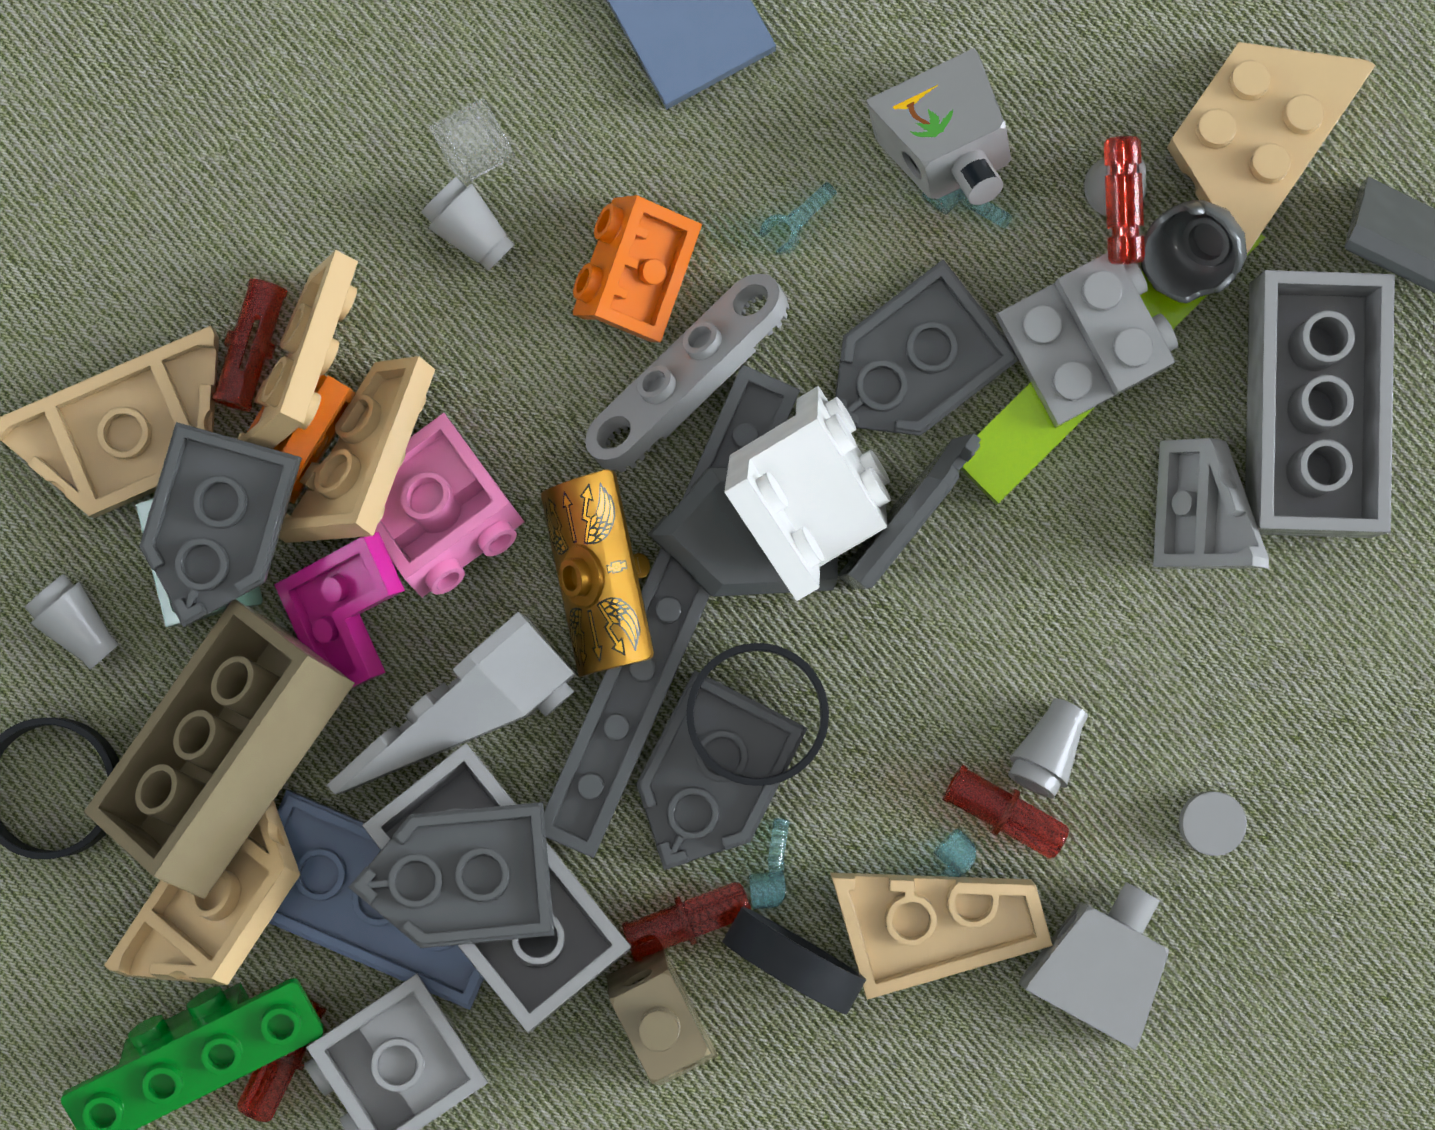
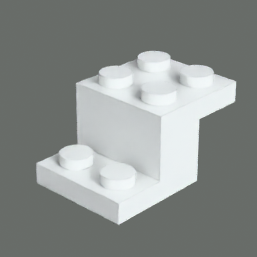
[724,386,891,601]

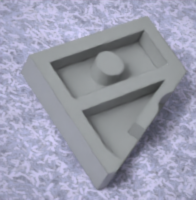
[1153,438,1269,569]

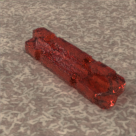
[1104,136,1145,265]

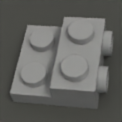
[995,249,1178,428]
[304,973,488,1130]

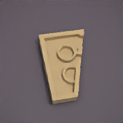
[237,250,358,449]
[279,356,436,543]
[830,872,1053,1000]

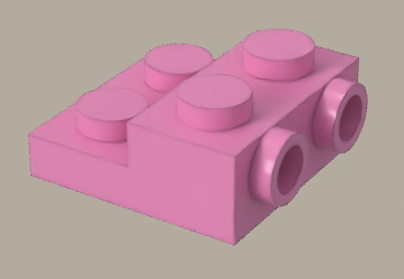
[375,413,525,598]

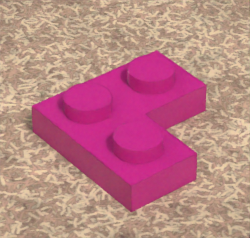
[274,532,405,690]

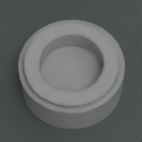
[1179,791,1247,856]

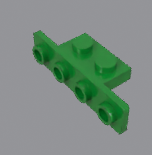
[61,978,324,1130]

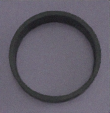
[687,643,829,786]
[0,718,119,859]
[722,907,866,1015]

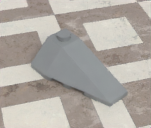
[327,612,577,795]

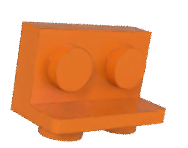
[573,195,702,343]

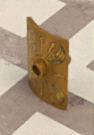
[541,469,654,677]

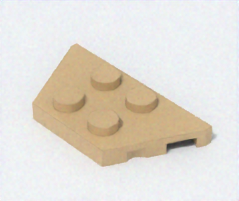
[1167,42,1376,254]
[0,325,219,518]
[104,800,300,985]

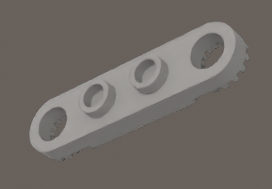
[585,274,790,472]

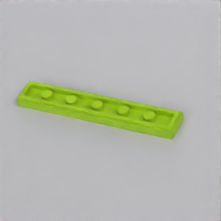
[960,233,1266,505]

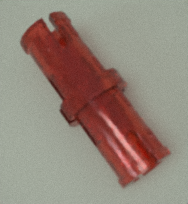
[212,279,288,412]

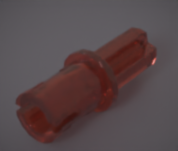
[942,764,1069,858]
[622,882,751,962]
[237,998,327,1122]

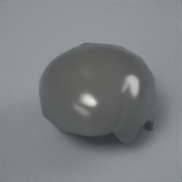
[1140,200,1247,303]

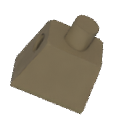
[606,947,718,1086]

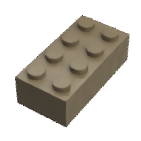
[84,599,355,899]

